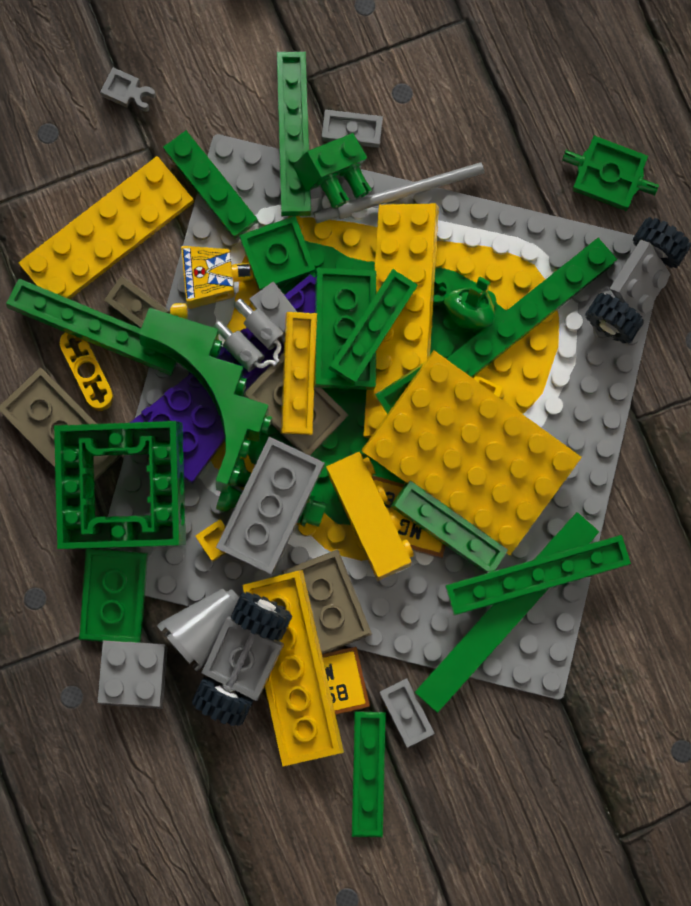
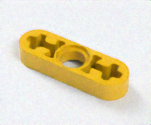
[60,332,114,411]

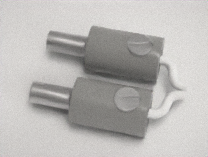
[213,298,285,372]

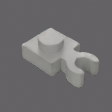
[100,67,156,112]

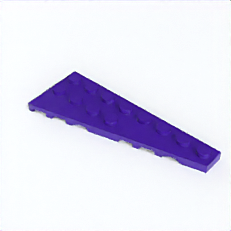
[130,275,315,484]

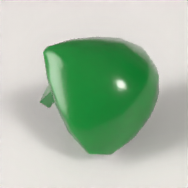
[444,277,495,330]

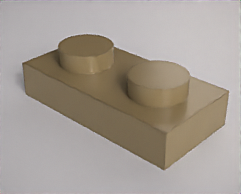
[104,276,170,328]

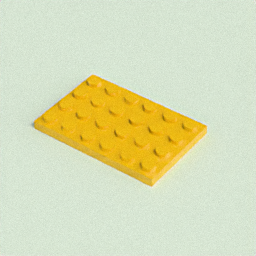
[362,350,582,555]

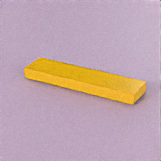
[281,312,317,435]

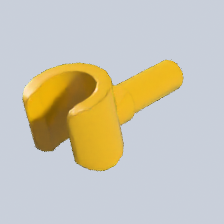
[170,303,188,319]

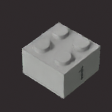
[97,640,168,709]

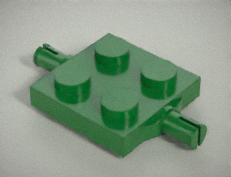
[562,135,659,211]

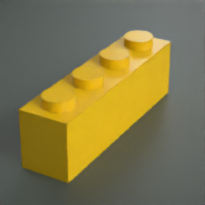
[326,451,414,581]

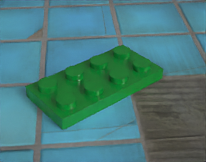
[314,268,376,390]

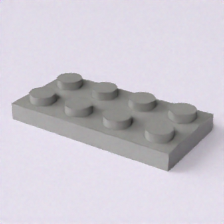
[216,437,325,574]

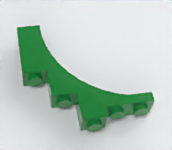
[139,308,272,494]

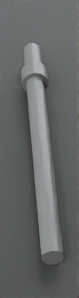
[313,162,484,223]

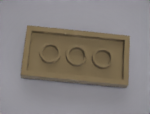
[0,367,122,481]

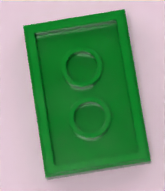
[79,548,148,643]

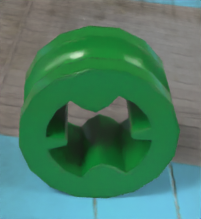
[433,276,451,306]

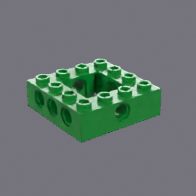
[54,421,186,549]

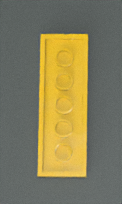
[18,156,194,299]
[242,570,344,766]

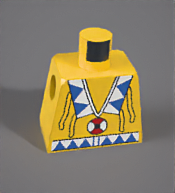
[181,246,251,309]

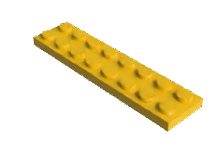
[364,203,439,438]

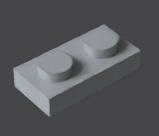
[322,110,383,148]
[249,281,297,345]
[379,678,435,748]

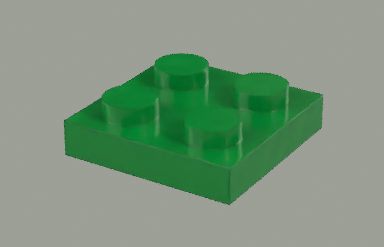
[239,216,316,291]

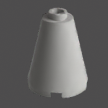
[157,588,239,672]

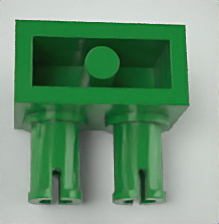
[293,133,373,209]

